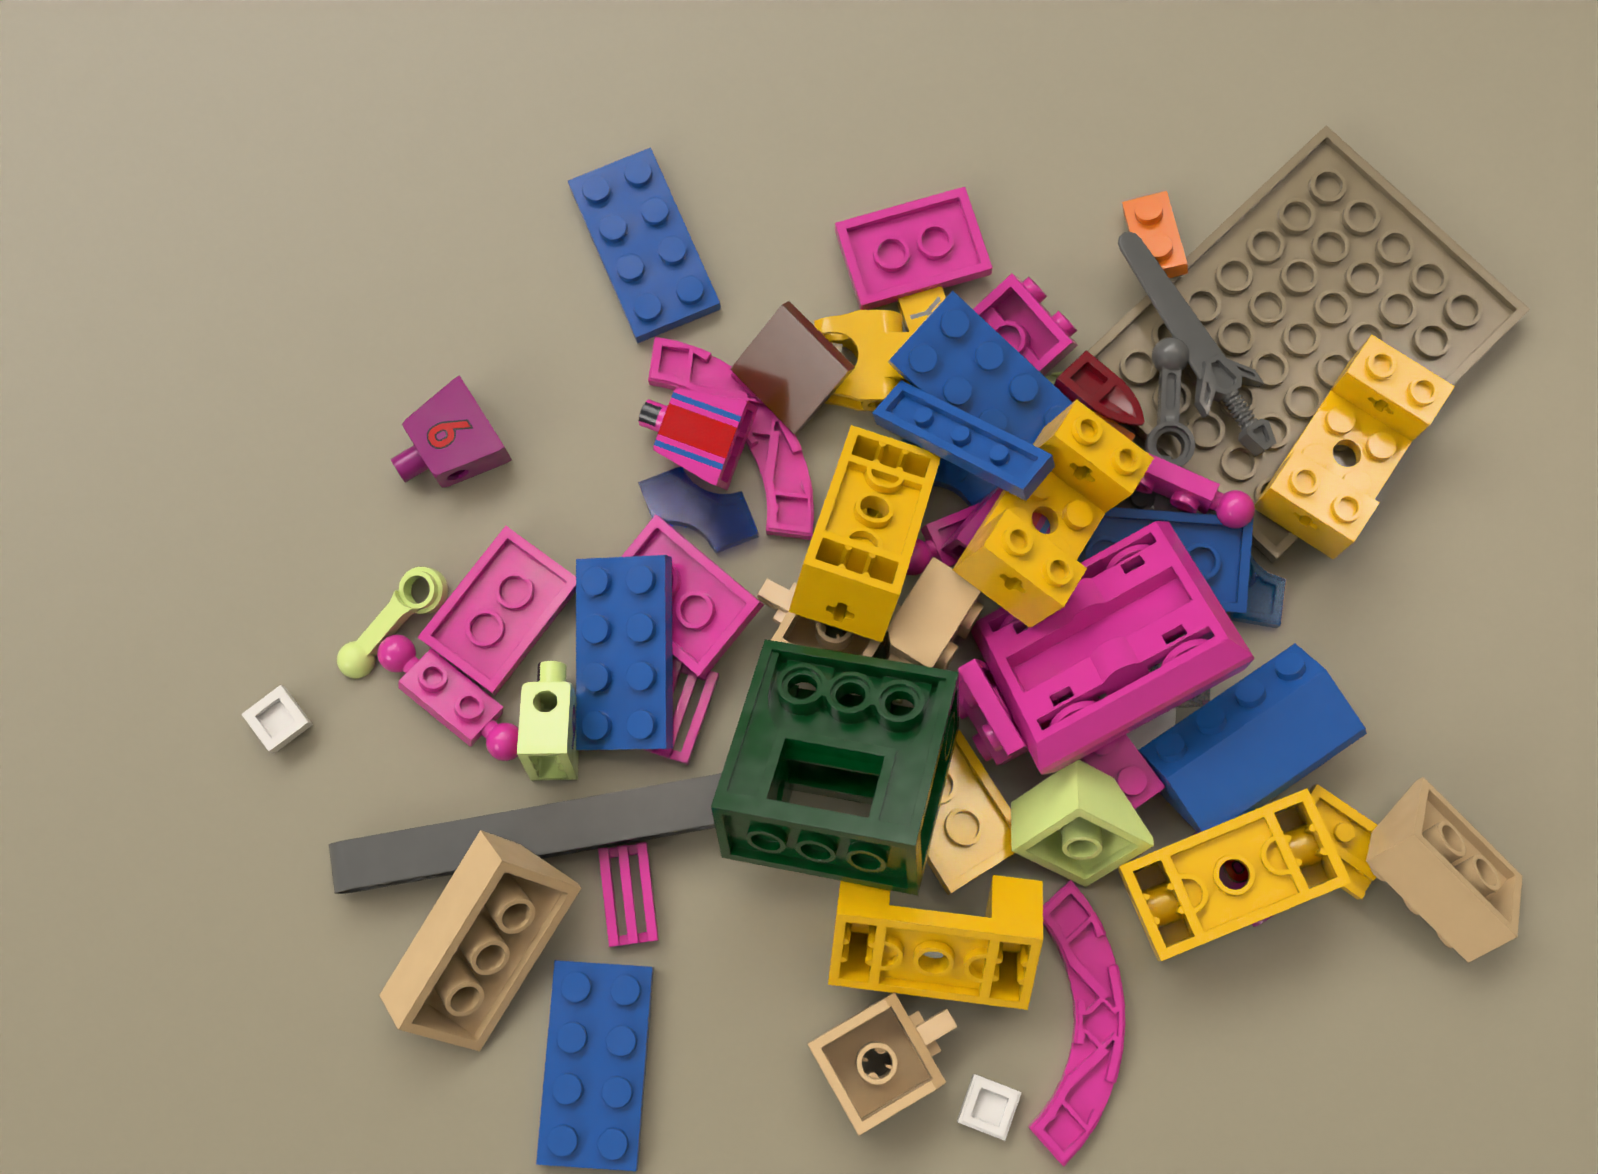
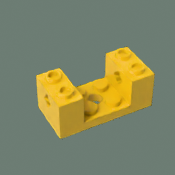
[1254,334,1455,560]
[952,400,1154,628]
[788,425,941,642]
[1118,788,1352,961]
[828,875,1043,1010]

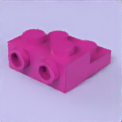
[973,273,1078,376]
[957,658,1028,765]

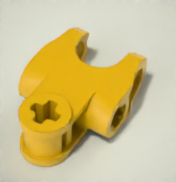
[814,310,914,411]

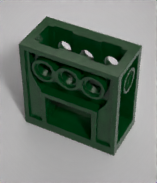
[711,639,959,896]

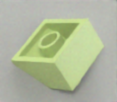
[1011,760,1154,887]

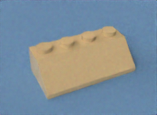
[379,830,581,1051]

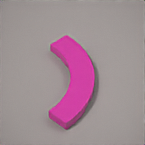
[648,337,814,540]
[1027,880,1126,1167]

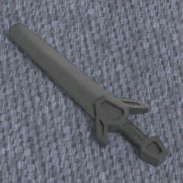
[1118,232,1276,457]

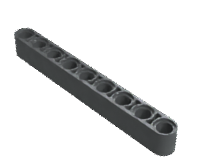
[329,773,722,894]

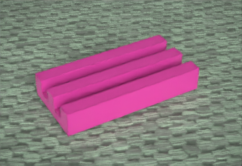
[643,658,719,765]
[598,842,659,947]

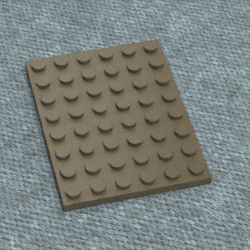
[1088,125,1530,563]

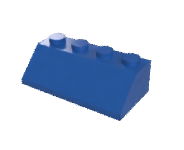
[1138,643,1367,833]

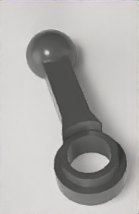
[1145,337,1195,467]

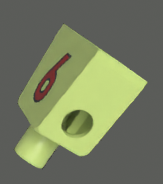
[517,661,579,780]

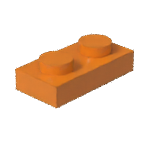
[1122,191,1188,278]

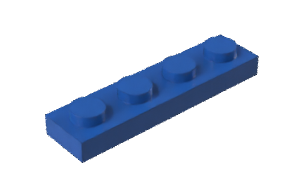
[872,380,1055,501]

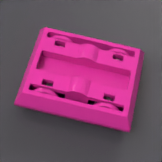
[971,521,1255,775]

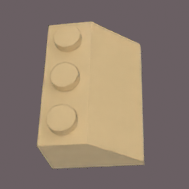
[1366,777,1522,963]

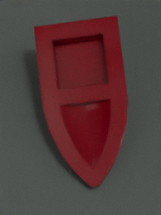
[1054,350,1145,426]

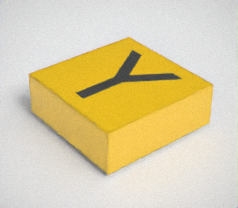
[898,286,946,332]

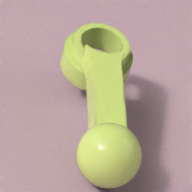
[337,567,448,679]

